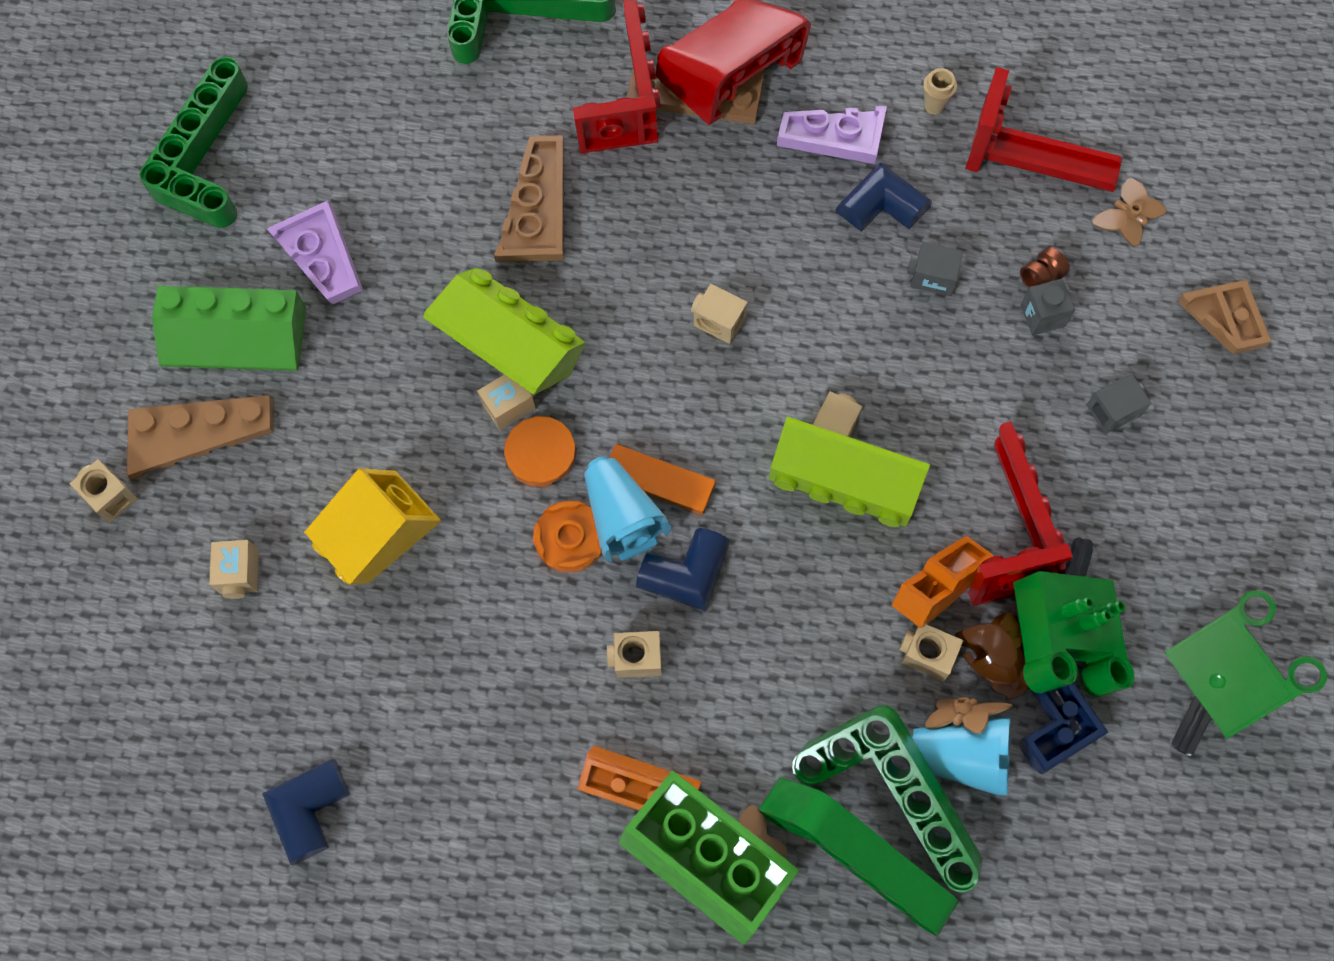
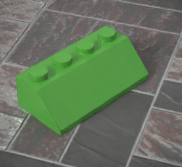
[152,286,307,371]
[618,770,799,945]

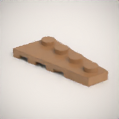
[626,68,766,125]
[494,135,564,262]
[127,395,273,480]

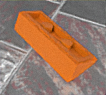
[577,746,701,810]

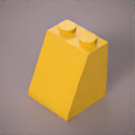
[304,468,442,585]

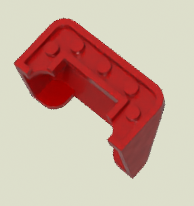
[655,0,811,126]

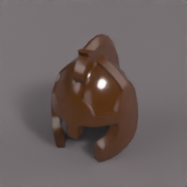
[955,610,1029,700]

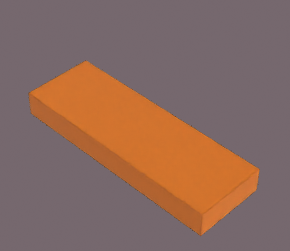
[609,444,716,516]

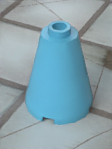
[584,456,671,562]
[904,716,1011,796]

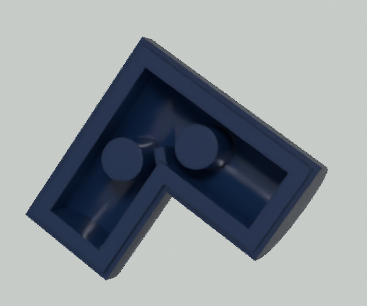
[836,162,932,232]
[636,528,730,611]
[1019,682,1109,774]
[262,759,350,866]

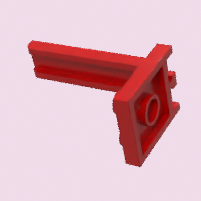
[573,0,661,154]
[965,67,1122,192]
[968,421,1073,606]

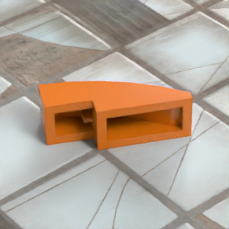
[891,535,994,628]

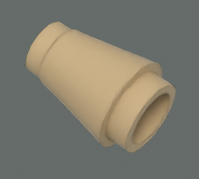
[924,68,957,115]

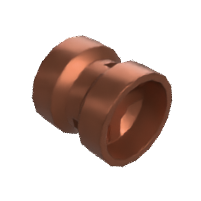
[1020,247,1070,288]

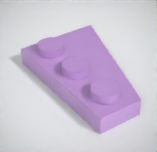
[777,106,887,164]
[267,201,363,305]

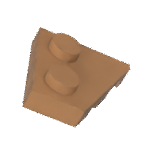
[1178,280,1272,355]

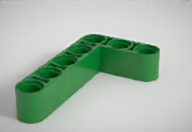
[447,0,616,64]
[139,56,248,228]
[792,705,982,893]
[758,777,959,937]

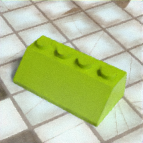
[423,268,586,395]
[769,416,930,527]

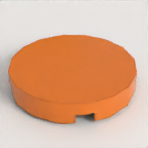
[504,416,576,487]
[533,501,602,572]

